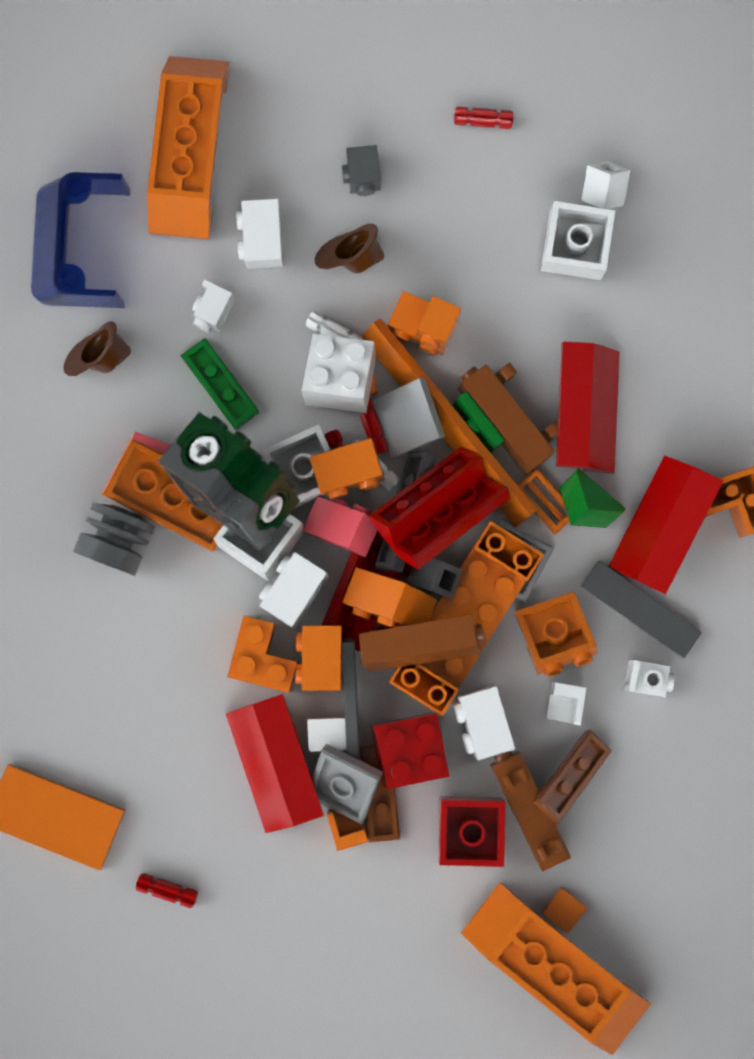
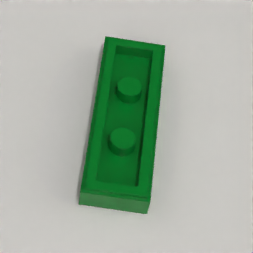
[180,338,260,431]

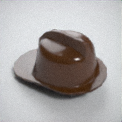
[314,223,384,273]
[63,321,131,376]

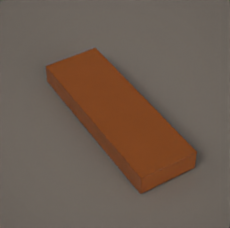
[532,730,612,824]
[360,745,400,843]

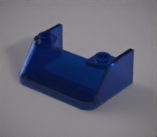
[31,172,130,308]

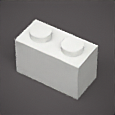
[236,199,283,269]

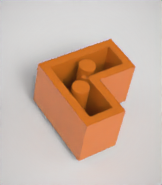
[388,291,462,356]
[310,438,385,499]
[706,466,754,538]
[342,567,437,628]
[227,615,299,693]
[296,626,342,691]

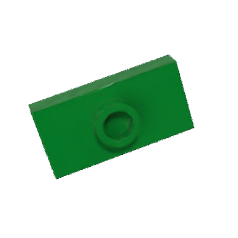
[453,392,504,453]

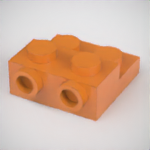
[515,591,597,677]

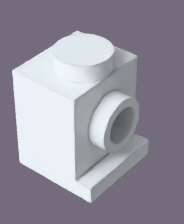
[192,280,235,332]
[624,660,675,698]

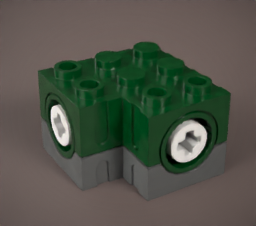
[158,412,300,551]

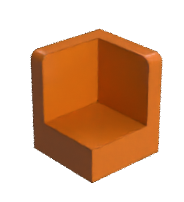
[327,809,368,851]

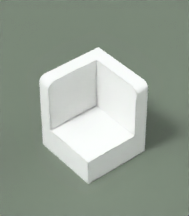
[582,161,631,209]
[546,682,587,725]
[307,717,347,752]

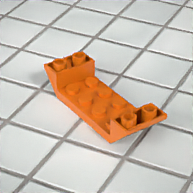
[147,56,230,240]
[389,521,544,717]
[461,882,651,1055]

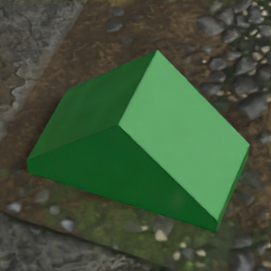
[559,468,626,528]

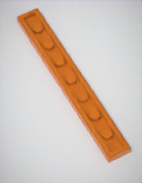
[362,318,537,528]

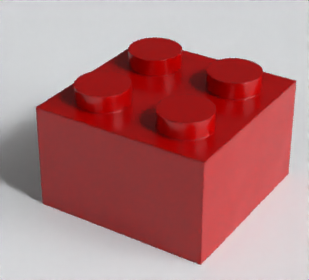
[370,712,450,790]
[438,796,505,867]

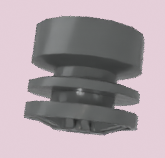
[73,502,155,576]

